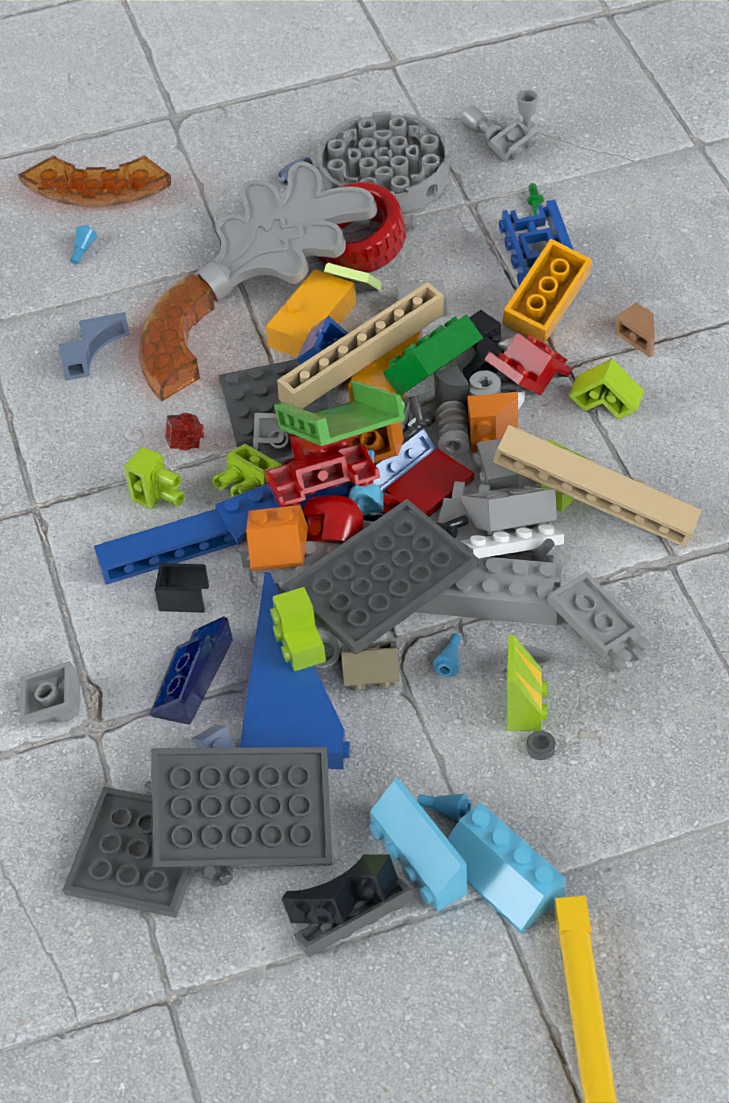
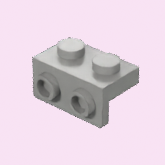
[487,119,540,163]

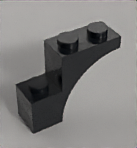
[462,310,504,385]
[282,854,398,924]

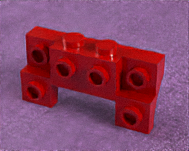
[264,443,381,507]

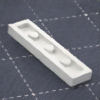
[460,524,564,558]

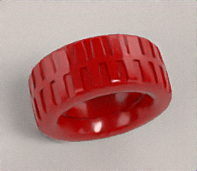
[319,182,406,273]

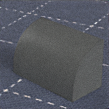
[434,365,469,419]

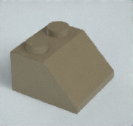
[341,641,400,690]

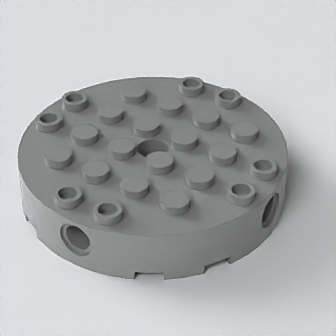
[317,111,450,213]

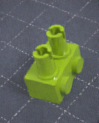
[212,444,282,497]
[124,447,185,509]

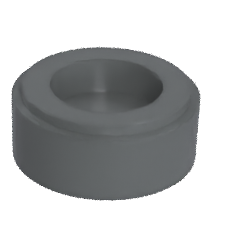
[527,731,555,760]

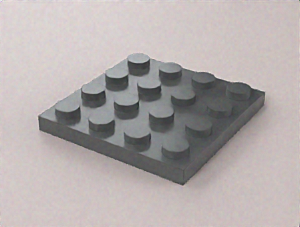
[219,359,329,448]
[62,786,194,918]

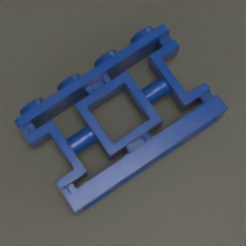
[498,199,574,286]

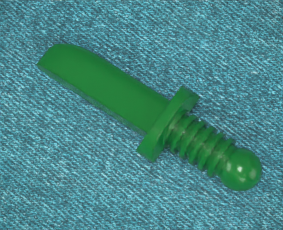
[527,183,544,216]

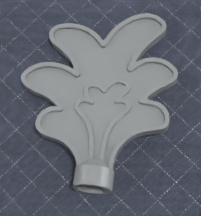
[196,162,377,302]

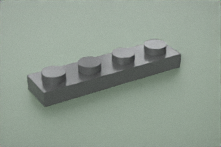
[294,877,415,957]

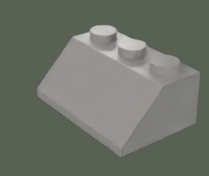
[461,485,557,535]

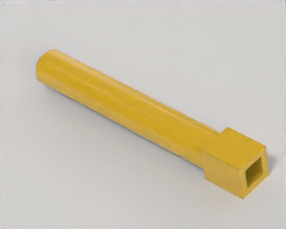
[554,895,617,1103]

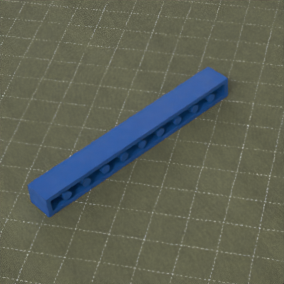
[94,482,349,585]

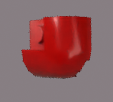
[303,495,363,544]

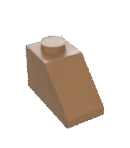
[615,303,655,357]

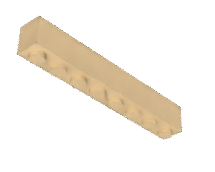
[277,282,444,409]
[493,425,702,547]

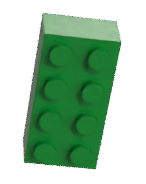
[382,314,483,396]

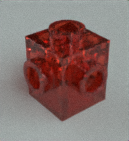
[165,413,204,450]

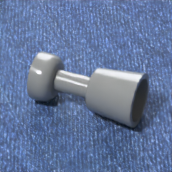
[517,90,538,131]
[461,105,503,142]

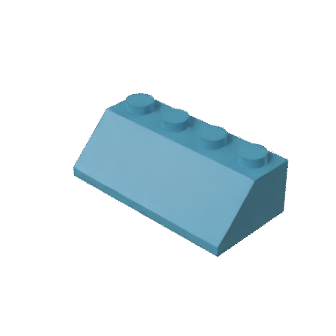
[369,778,467,912]
[447,803,566,933]

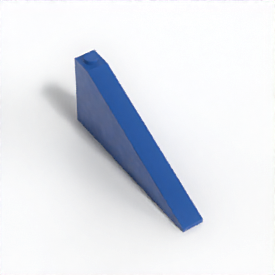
[240,572,351,770]

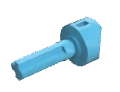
[348,450,383,516]

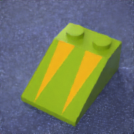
[507,635,547,732]

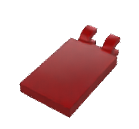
[380,448,475,517]

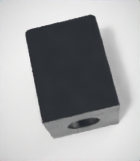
[154,563,209,613]

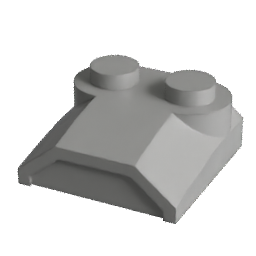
[19,661,80,724]

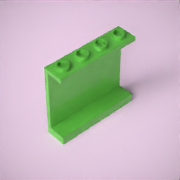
[274,380,405,446]

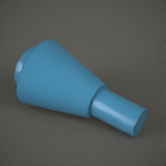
[70,225,97,264]
[432,633,461,677]
[417,793,472,821]

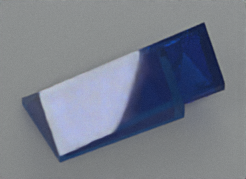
[149,616,233,725]

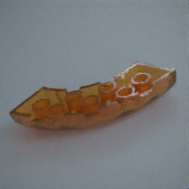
[18,155,171,207]
[139,274,215,402]

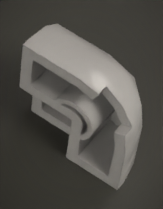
[253,413,294,463]

